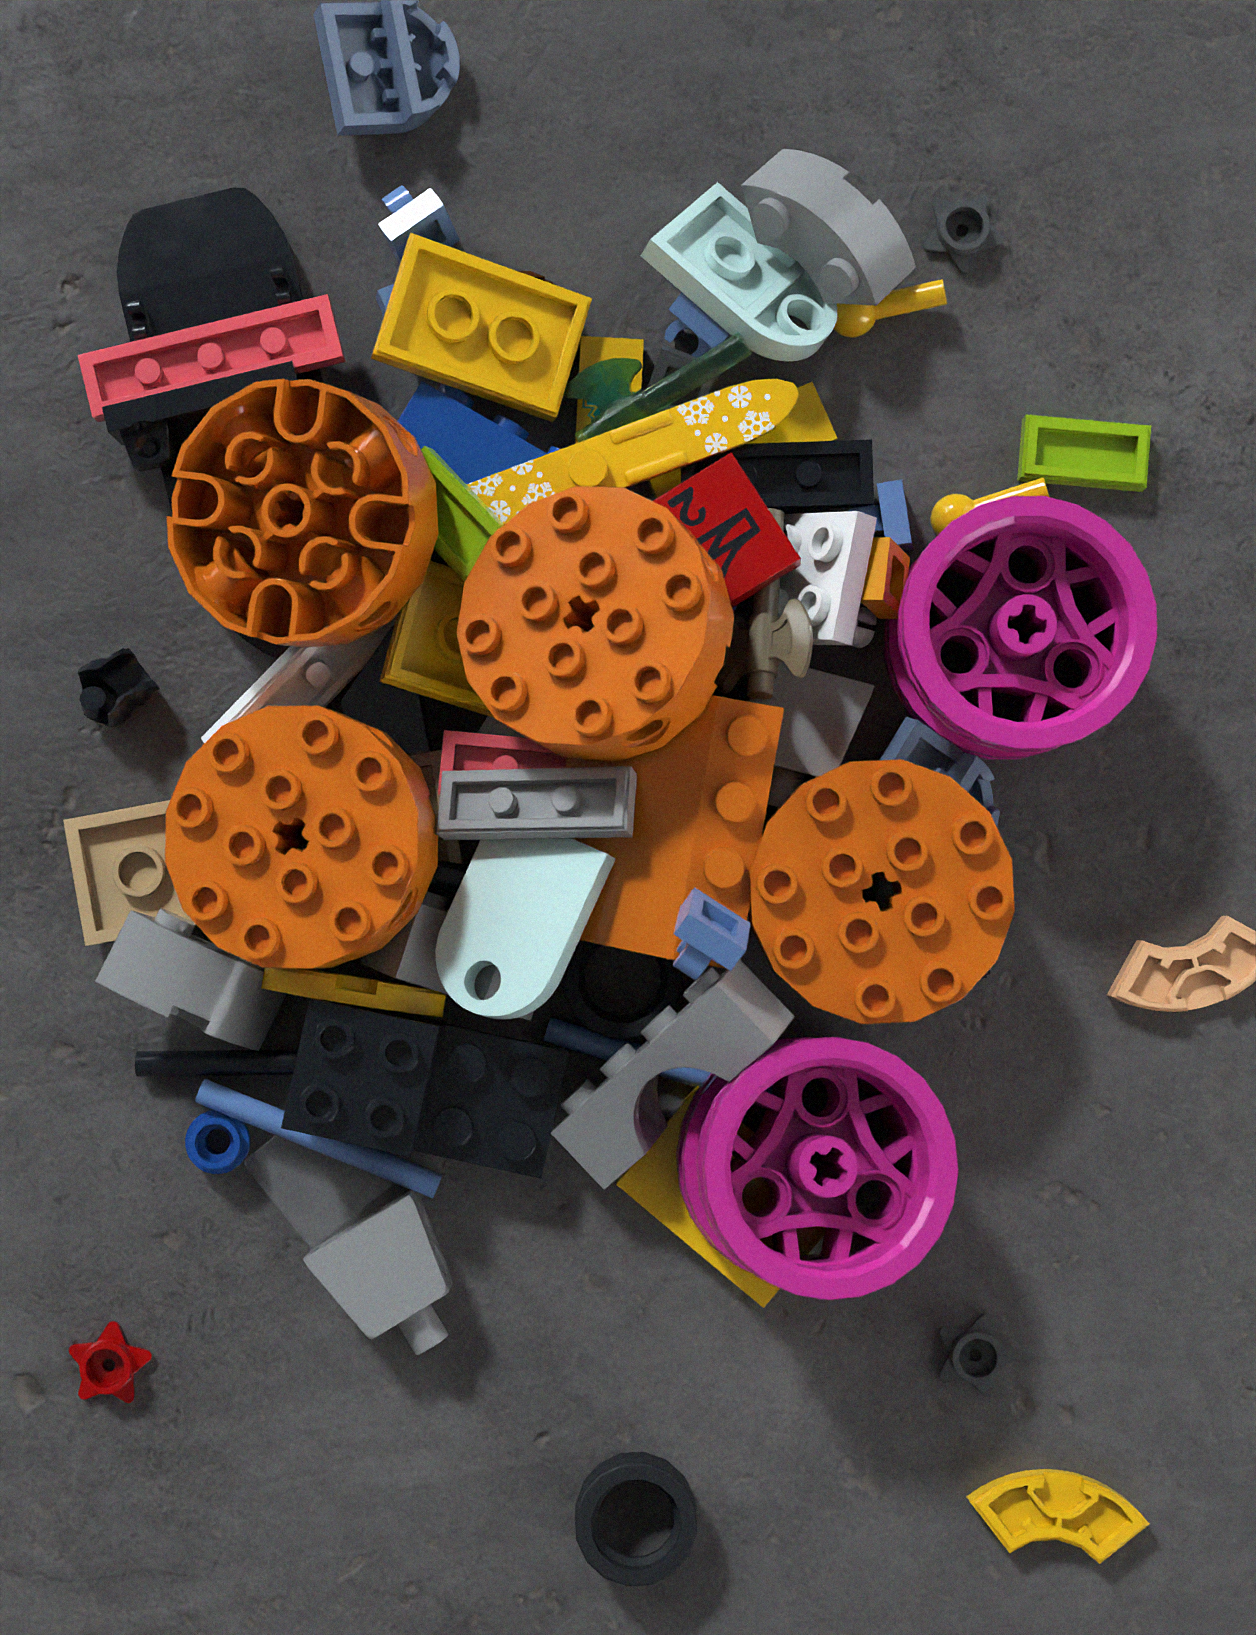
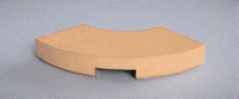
[1107,916,1256,1012]

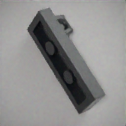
[102,361,302,472]
[680,439,874,510]

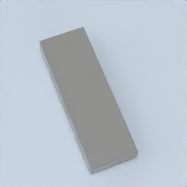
[436,766,637,840]

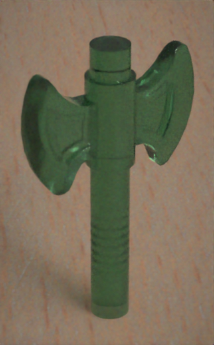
[564,332,752,442]

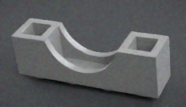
[551,959,795,1189]

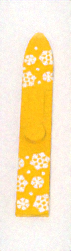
[467,379,799,525]

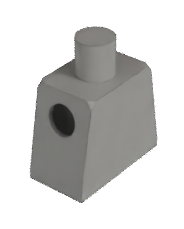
[747,662,874,809]
[303,1190,453,1355]

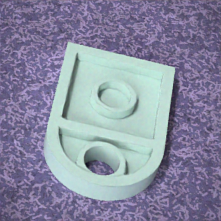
[641,182,837,361]
[435,838,616,1019]

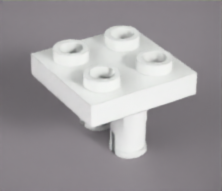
[778,511,877,648]

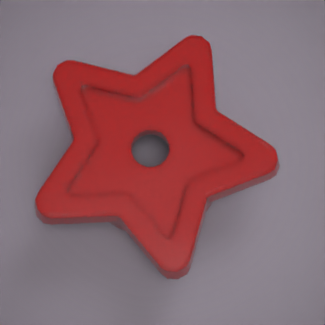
[68,1321,152,1404]

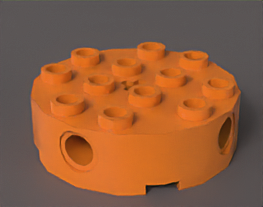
[167,379,439,648]
[456,486,734,763]
[165,706,438,968]
[748,759,1015,1024]

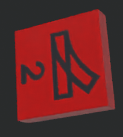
[653,453,801,608]

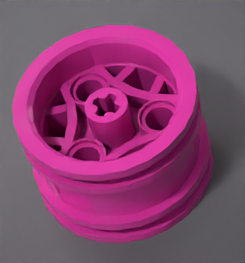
[884,496,1157,760]
[676,1037,958,1300]

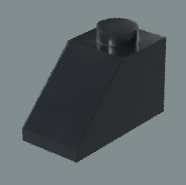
[341,626,433,756]

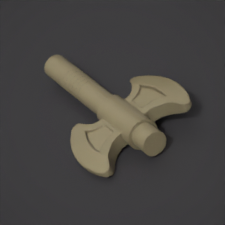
[715,508,813,700]

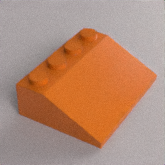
[566,695,784,969]

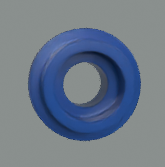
[185,1110,251,1174]

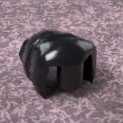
[78,648,160,727]

